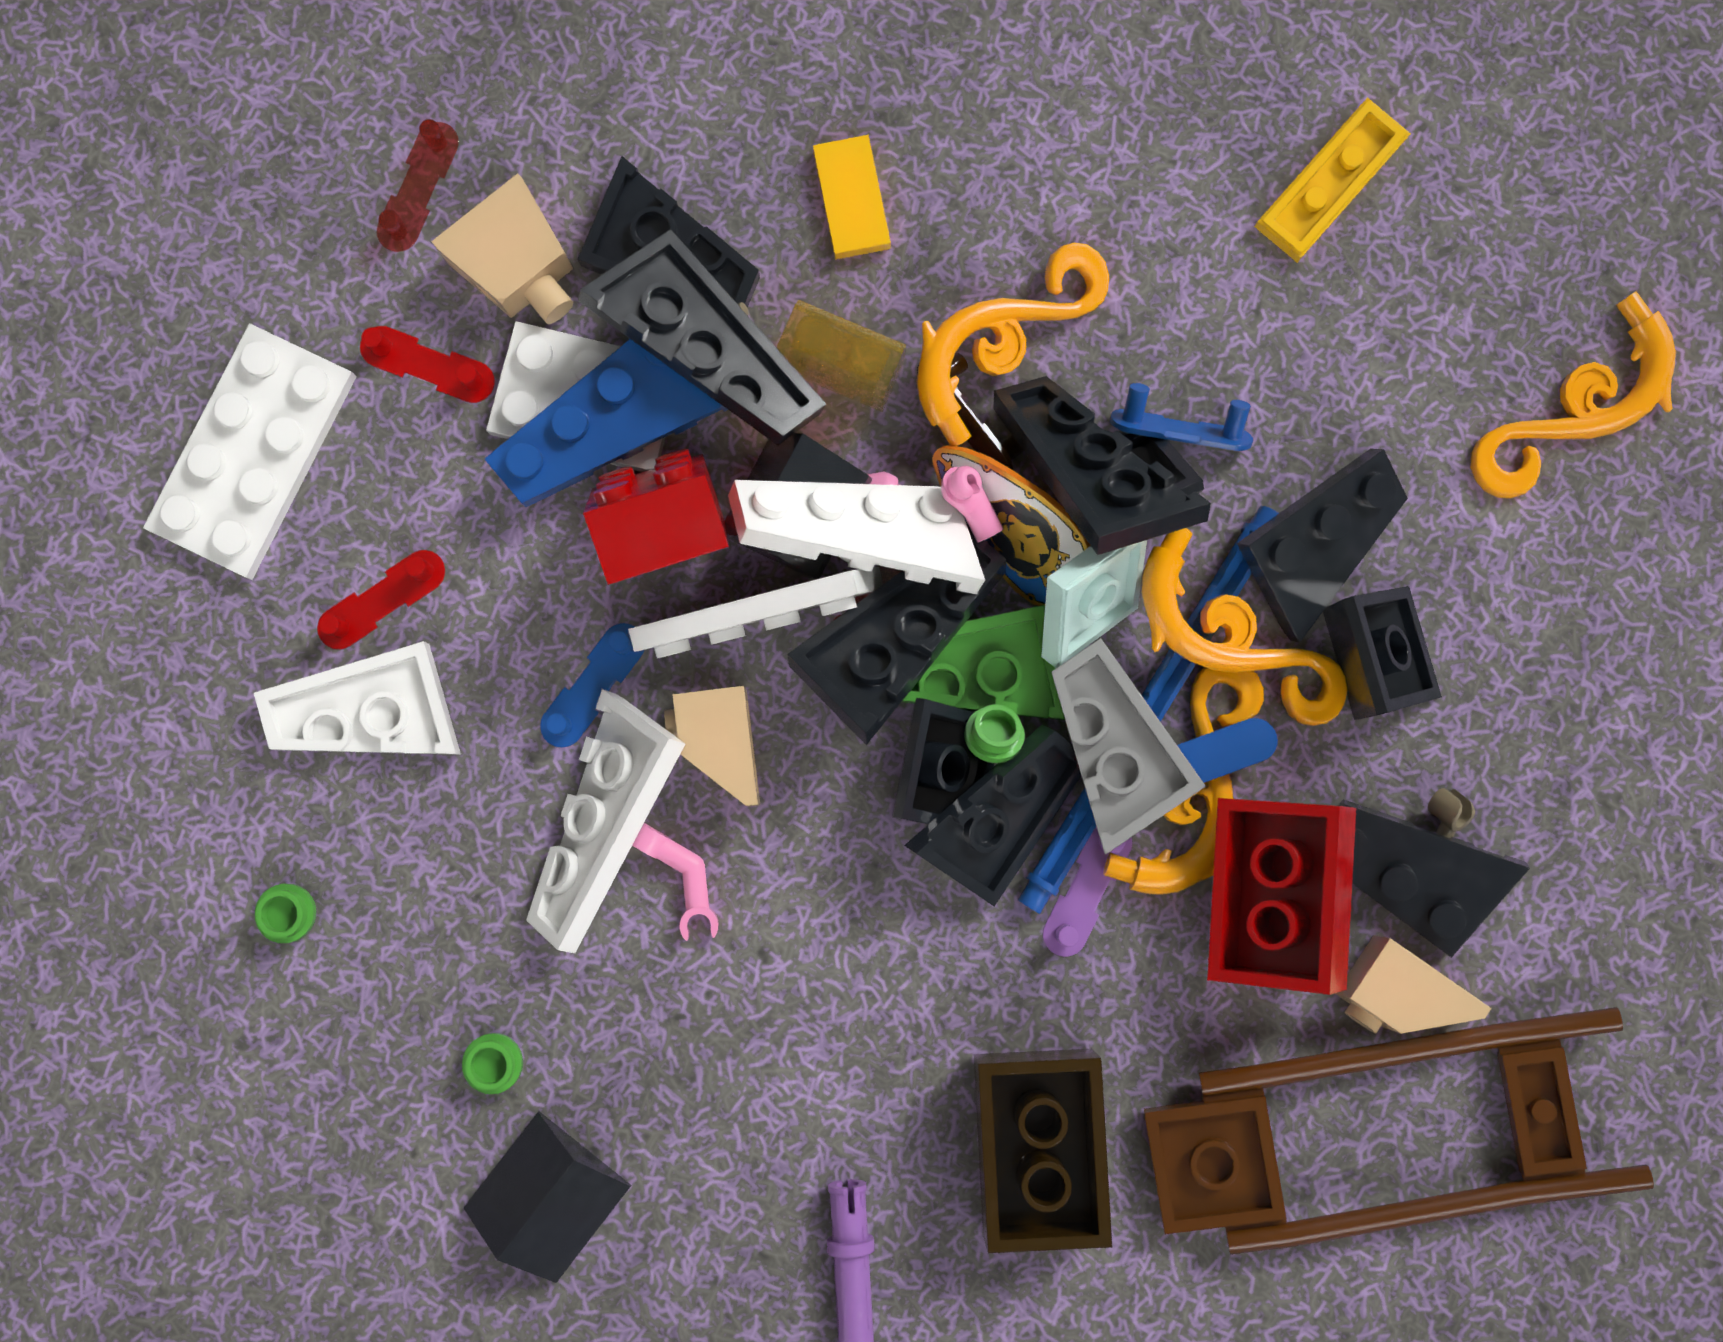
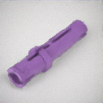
[827,1179,875,1342]

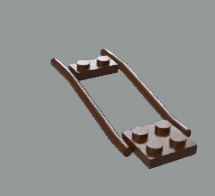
[1144,1007,1654,1255]

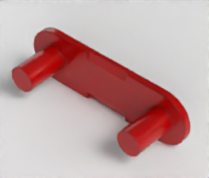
[360,326,495,403]
[317,550,445,649]

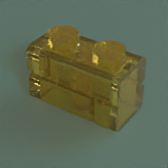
[777,299,906,412]

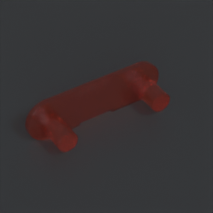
[377,119,459,252]

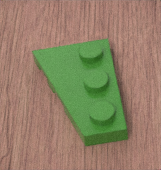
[902,605,1065,721]

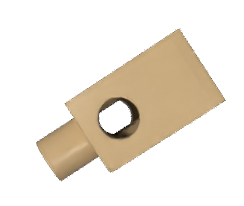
[431,173,573,324]

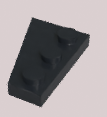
[577,156,760,308]
[1237,448,1408,643]
[904,725,1081,907]
[1338,799,1530,958]

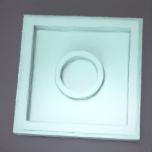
[1041,540,1147,668]

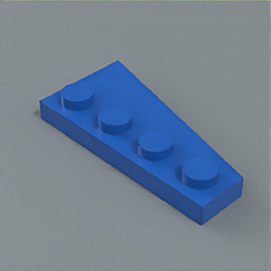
[484,339,728,507]

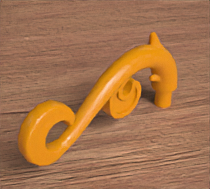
[917,242,1109,446]
[1470,291,1676,499]
[1141,528,1348,726]
[1103,667,1264,895]

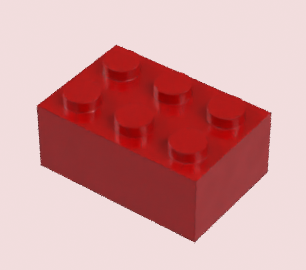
[583,449,729,585]
[1207,798,1356,995]

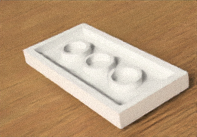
[143,323,357,580]

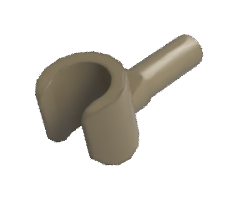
[1427,788,1475,838]

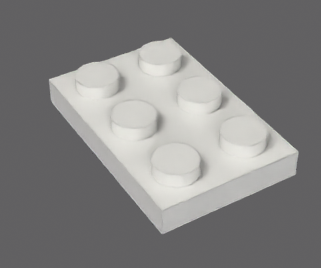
[486,321,666,472]

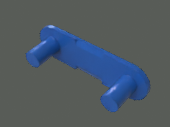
[1110,383,1253,451]
[540,623,644,748]
[1177,718,1278,783]

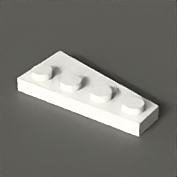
[728,480,985,594]
[628,567,883,659]
[526,689,685,953]

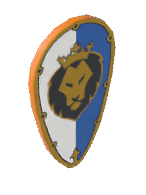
[932,445,1091,606]

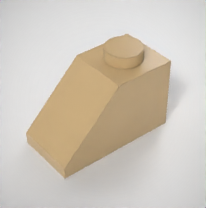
[664,686,760,807]
[1335,935,1492,1034]

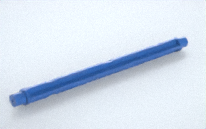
[1018,505,1279,914]

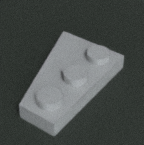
[1051,638,1206,855]

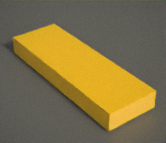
[1254,97,1411,263]

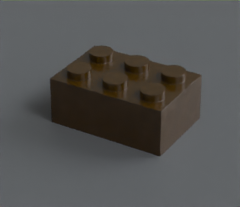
[974,1048,1112,1253]

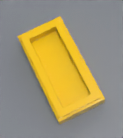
[813,134,891,260]

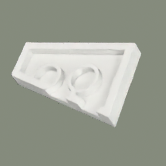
[254,641,461,755]

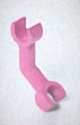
[632,823,719,941]

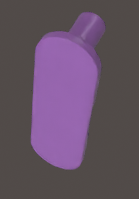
[1043,826,1132,957]

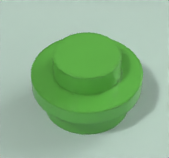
[964,704,1025,763]
[255,884,316,943]
[462,1033,523,1094]

